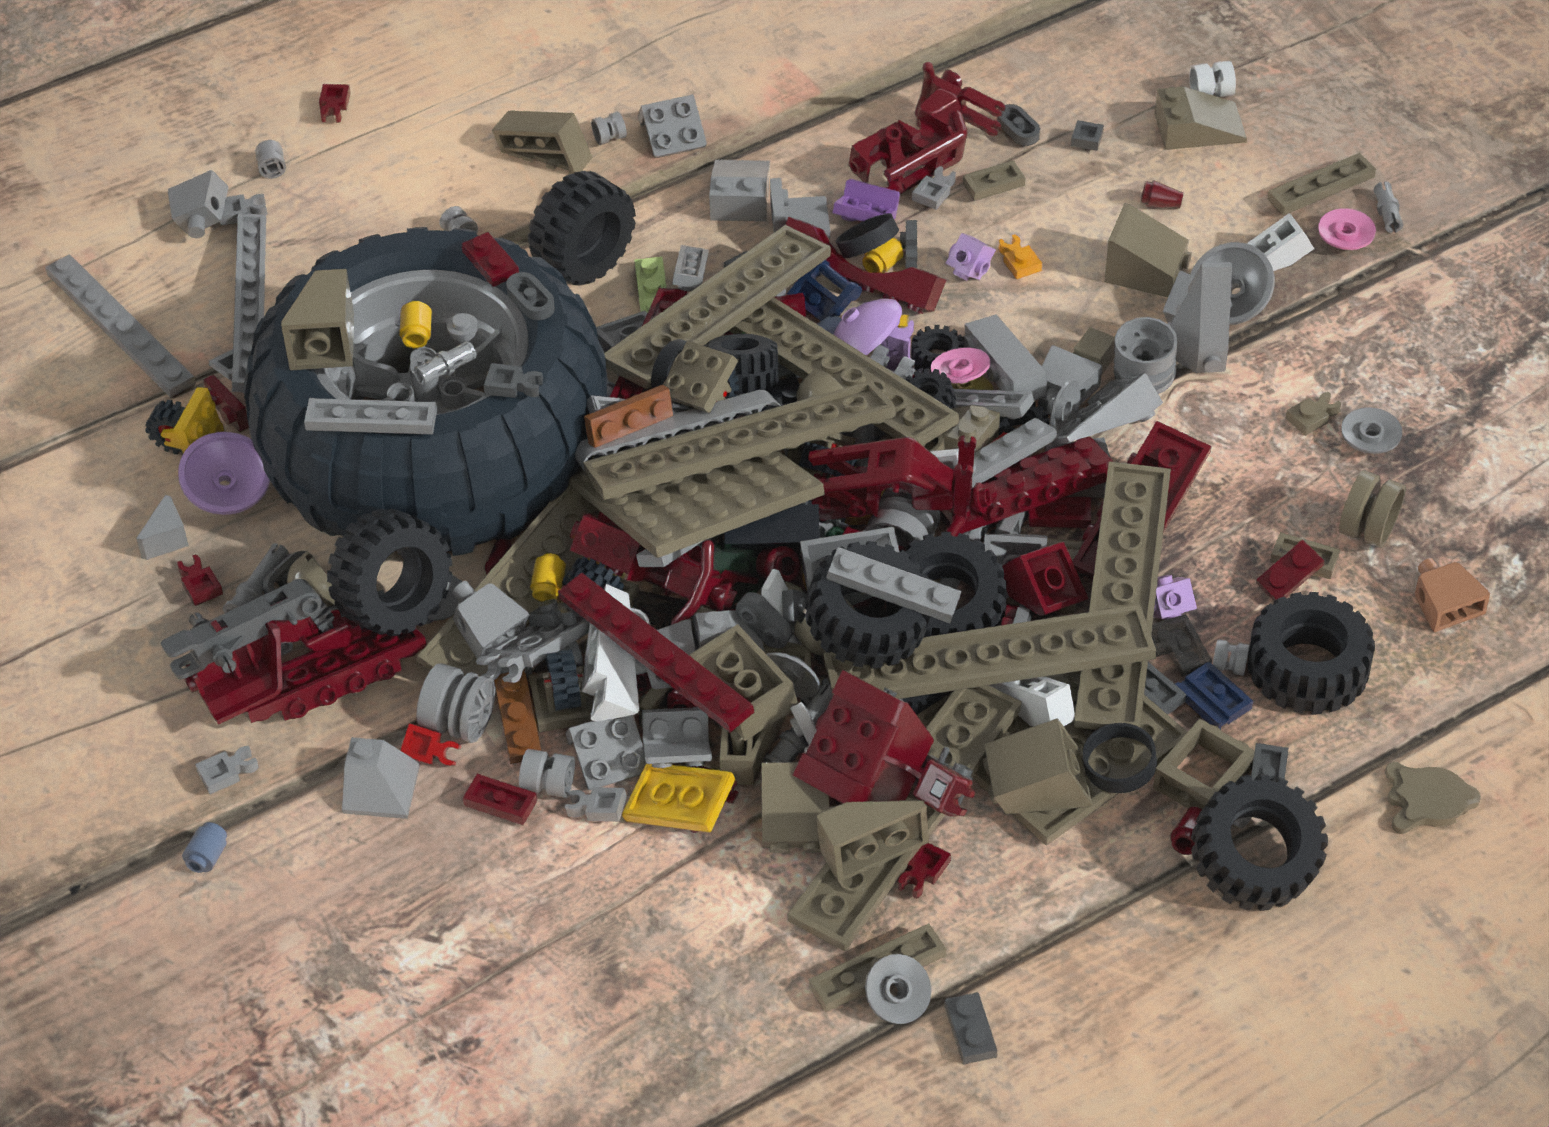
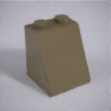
[1105,203,1192,297]
[281,269,354,370]
[983,718,1092,814]
[761,762,829,853]

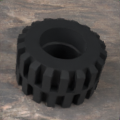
[704,334,778,394]

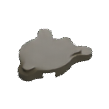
[1385,762,1481,834]

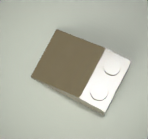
[1155,86,1247,150]
[942,405,1000,452]
[689,624,798,741]
[816,801,929,883]

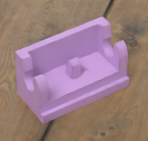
[881,320,914,371]

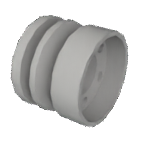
[1114,317,1177,394]
[864,488,941,552]
[416,663,496,743]

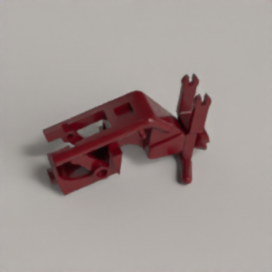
[849,62,1005,195]
[808,435,991,537]
[569,511,759,625]

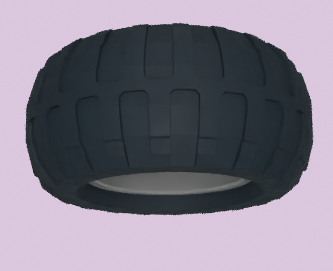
[243,227,607,558]

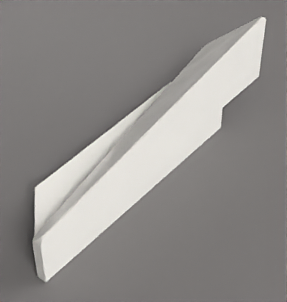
[582,584,639,722]

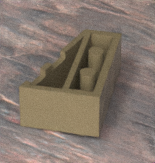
[492,110,593,174]
[720,714,787,785]

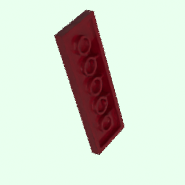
[1072,421,1212,580]
[939,436,1113,535]
[244,628,427,723]

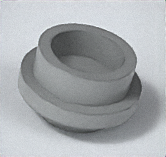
[447,313,478,342]

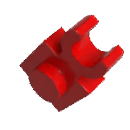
[400,723,462,766]

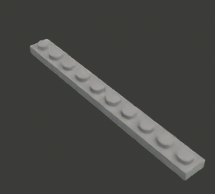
[232,213,266,393]

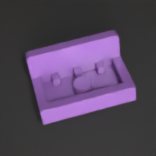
[833,179,900,221]

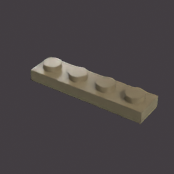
[1267,153,1376,216]
[809,924,946,1012]

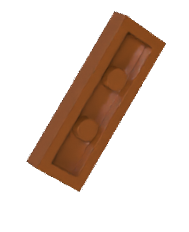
[584,385,673,448]
[494,669,542,764]

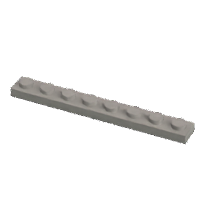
[45,254,195,398]

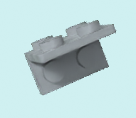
[638,94,707,158]
[770,178,831,238]
[642,707,712,768]
[565,715,646,790]

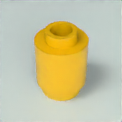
[862,238,903,273]
[400,301,432,348]
[530,553,566,602]

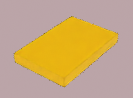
[622,764,735,833]

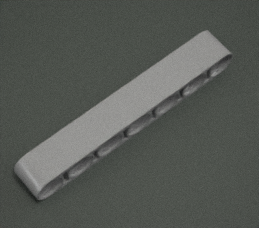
[575,390,781,471]

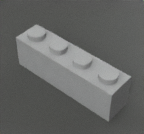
[963,314,1047,400]

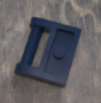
[786,260,862,321]

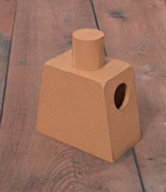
[1415,558,1491,632]

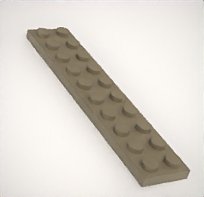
[604,225,831,390]
[728,297,959,445]
[583,381,896,500]
[417,454,600,677]
[1074,461,1171,730]
[823,604,1156,699]
[787,685,1022,951]

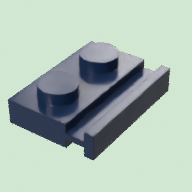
[1175,662,1253,730]

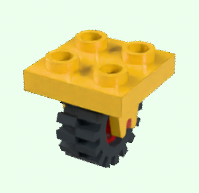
[145,387,224,455]

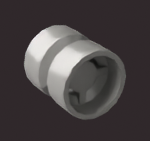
[519,749,575,798]

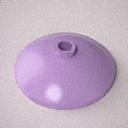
[833,298,902,355]
[178,432,270,515]

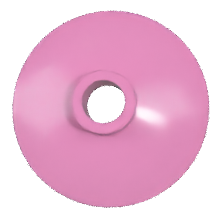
[1318,209,1376,250]
[931,348,990,384]

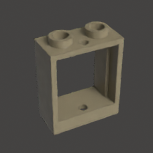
[1153,719,1255,809]

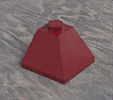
[1002,541,1088,616]

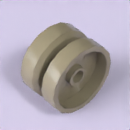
[1339,470,1406,548]

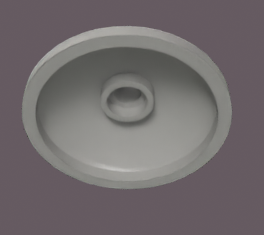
[1190,242,1275,325]

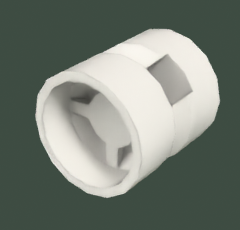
[1189,61,1236,97]

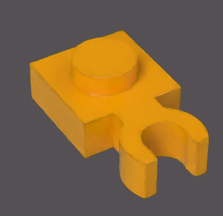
[999,234,1042,279]

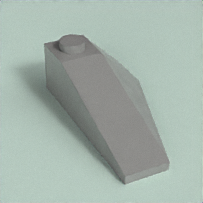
[1168,262,1232,373]
[1051,373,1163,446]

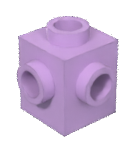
[946,233,996,281]
[1153,575,1197,622]

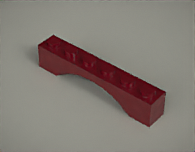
[785,217,947,314]

